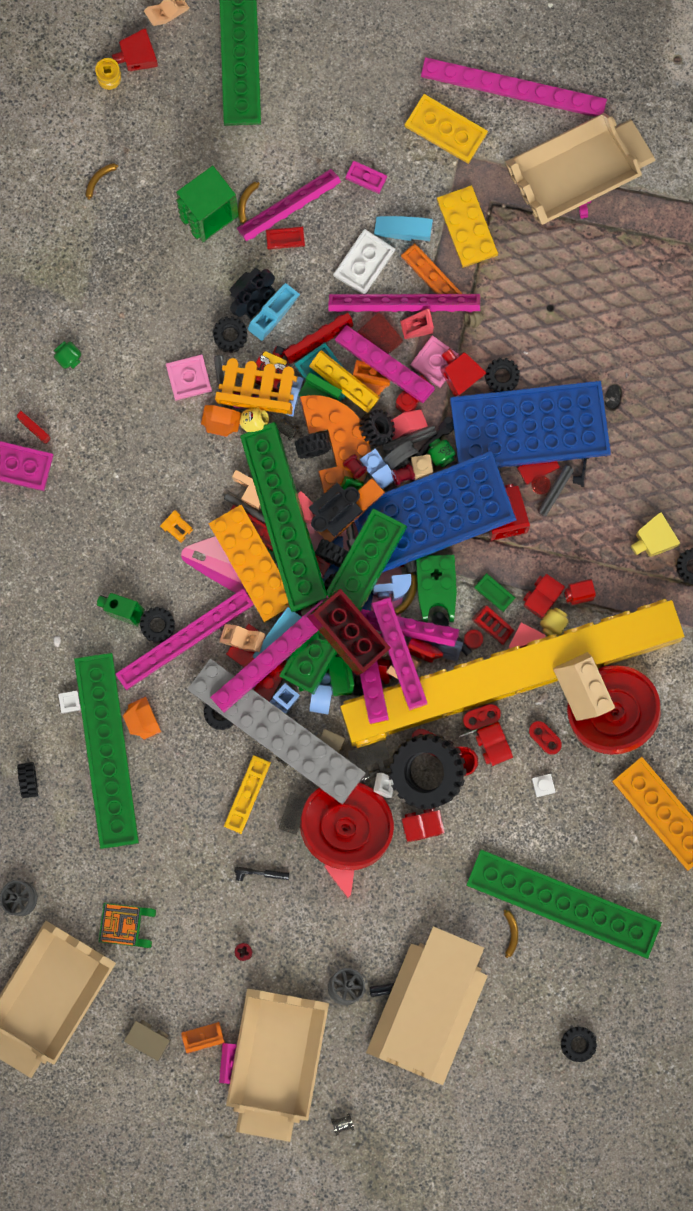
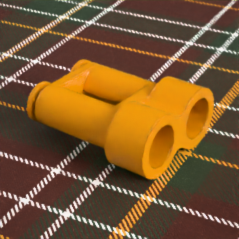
[160,510,194,543]

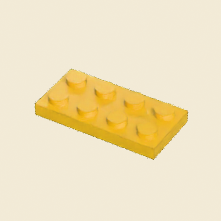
[405,94,488,164]
[437,185,498,268]

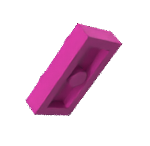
[345,161,387,194]
[219,1043,237,1084]

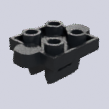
[229,267,276,319]
[309,483,363,537]

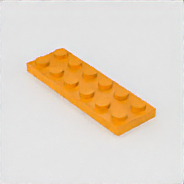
[208,505,290,623]
[612,757,693,871]

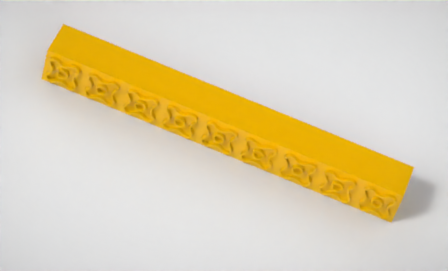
[340,599,685,749]

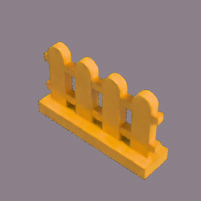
[215,358,298,415]

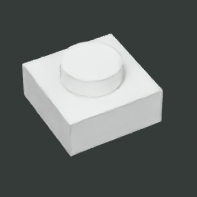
[58,691,81,714]
[373,773,393,798]
[532,774,556,798]

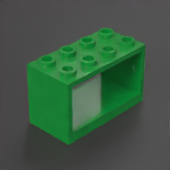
[176,165,238,243]

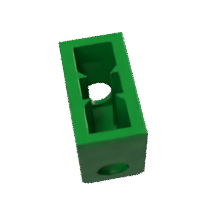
[97,593,145,627]

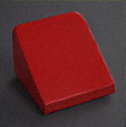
[377,659,393,684]

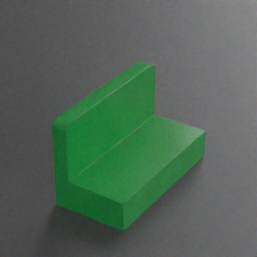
[299,372,342,401]
[328,657,354,696]

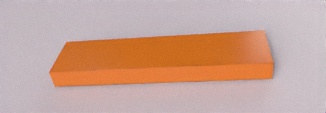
[401,243,462,294]
[317,478,386,542]

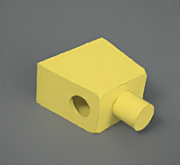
[631,513,680,557]

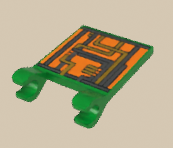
[99,903,156,948]

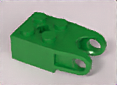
[416,555,457,623]

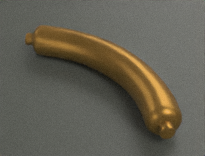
[85,163,118,200]
[238,182,260,224]
[394,572,417,616]
[503,909,519,958]

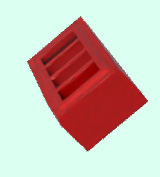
[472,605,515,645]

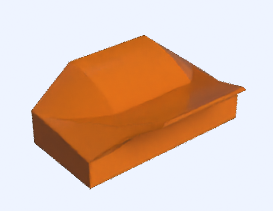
[353,360,390,396]
[201,405,242,437]
[122,697,161,740]

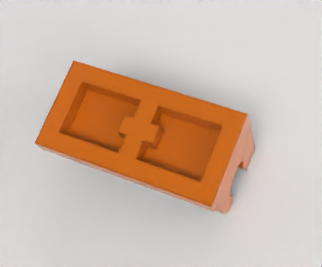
[181,1022,225,1054]

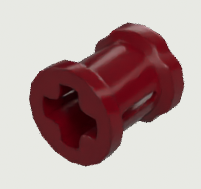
[343,454,368,480]
[391,464,415,486]
[234,943,253,962]

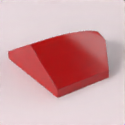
[408,638,444,663]

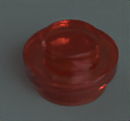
[531,475,551,494]

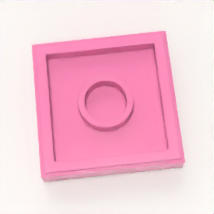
[410,335,458,388]
[166,354,212,401]

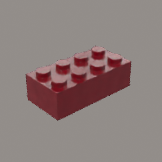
[307,589,391,675]

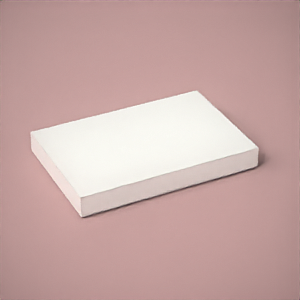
[333,229,396,294]

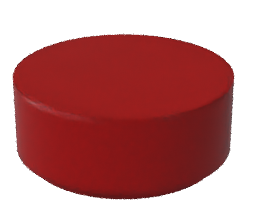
[464,629,483,649]

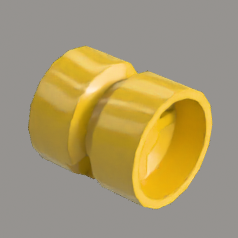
[95,58,121,90]

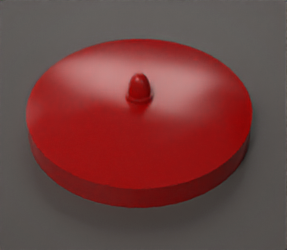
[567,665,661,755]
[300,783,394,870]

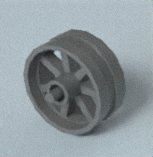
[383,441,419,470]
[0,880,38,916]
[328,968,365,1006]

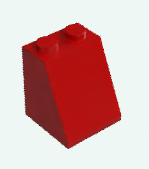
[488,484,530,541]

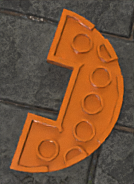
[300,395,371,494]

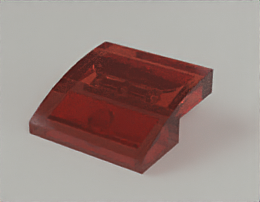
[357,312,404,354]

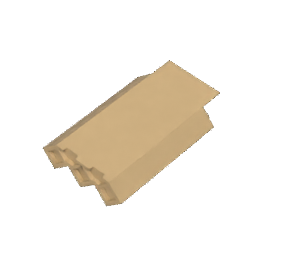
[505,113,656,225]
[0,920,116,1078]
[366,926,488,1085]
[226,989,329,1142]

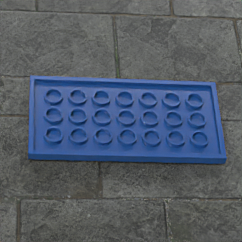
[450,381,611,468]
[355,451,517,573]

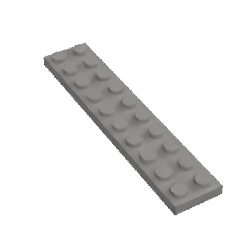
[187,659,366,805]

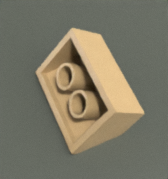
[553,652,615,721]

